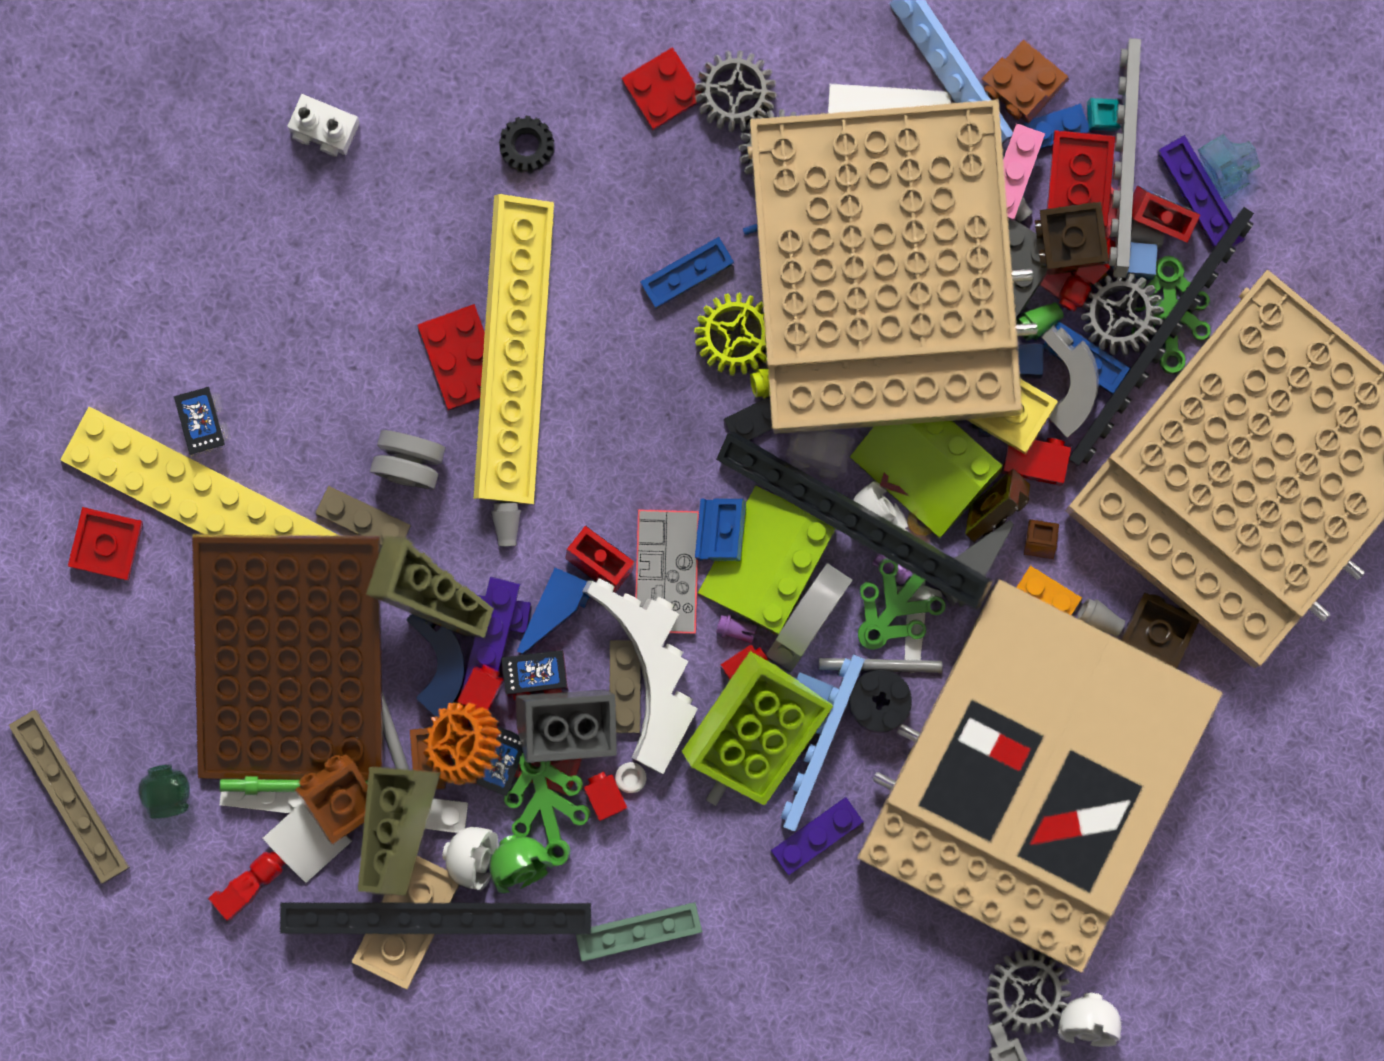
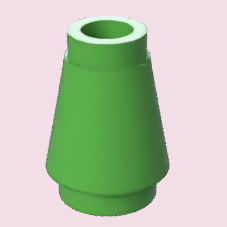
[1016,302,1064,341]

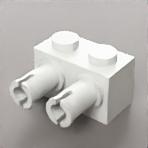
[287,94,360,157]

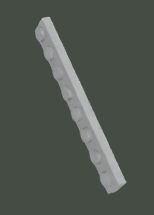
[1109,38,1141,278]

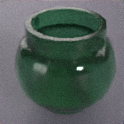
[138,764,191,819]

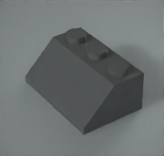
[516,689,617,763]

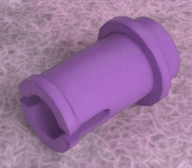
[872,554,912,586]
[716,614,757,644]

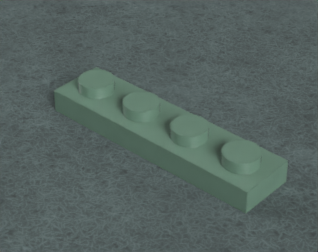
[576,902,702,961]

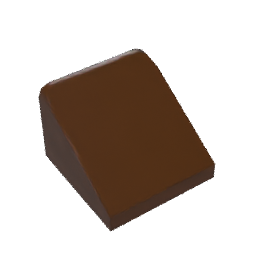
[1023,519,1059,559]

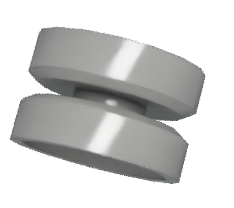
[370,430,446,490]

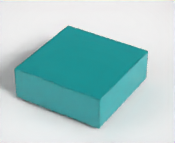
[1087,98,1121,132]

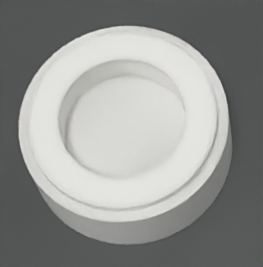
[616,762,646,793]

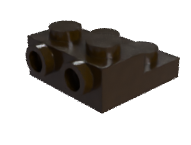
[1035,202,1109,275]
[965,469,1030,542]
[1121,592,1199,669]

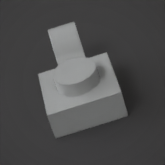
[988,1021,1027,1061]

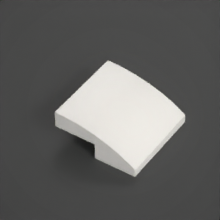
[263,802,352,883]

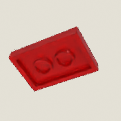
[1047,130,1115,228]
[417,304,485,411]

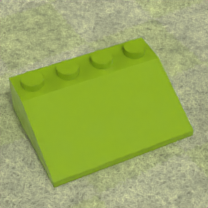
[850,421,1002,538]
[698,486,836,636]
[682,651,833,806]

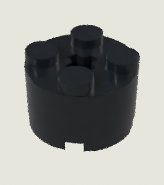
[849,670,912,733]

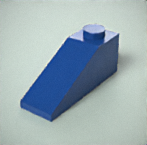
[517,567,590,655]

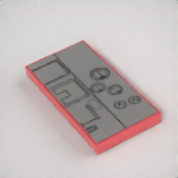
[635,510,699,634]

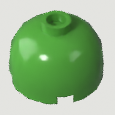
[489,835,553,893]

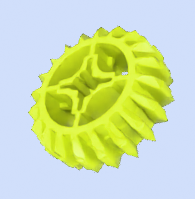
[695,293,767,375]

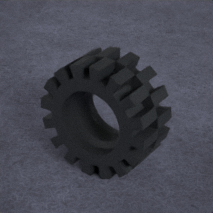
[499,116,554,173]

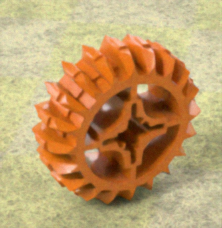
[423,702,502,785]

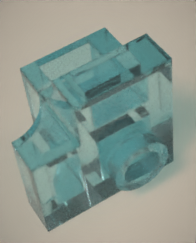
[1198,134,1260,199]

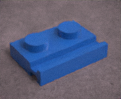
[695,498,746,561]

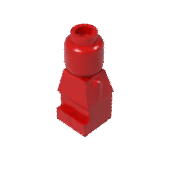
[1059,237,1115,312]
[208,850,286,920]

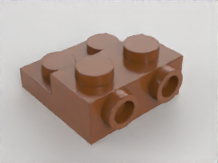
[982,39,1069,124]
[295,754,368,845]

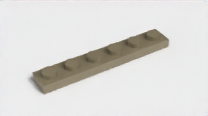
[9,709,130,884]

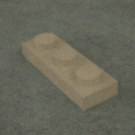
[315,486,411,545]
[610,640,641,733]

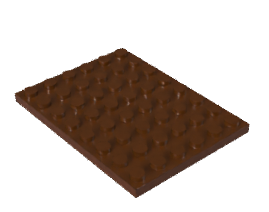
[192,534,383,780]

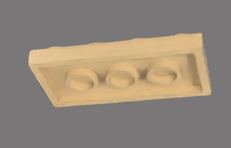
[352,856,459,990]

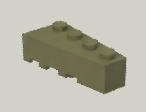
[366,536,494,638]
[358,767,440,895]

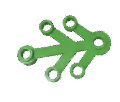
[1131,256,1211,374]
[858,558,946,650]
[504,753,590,866]

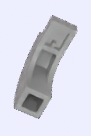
[1042,325,1099,438]
[766,563,853,672]

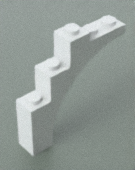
[582,578,698,774]

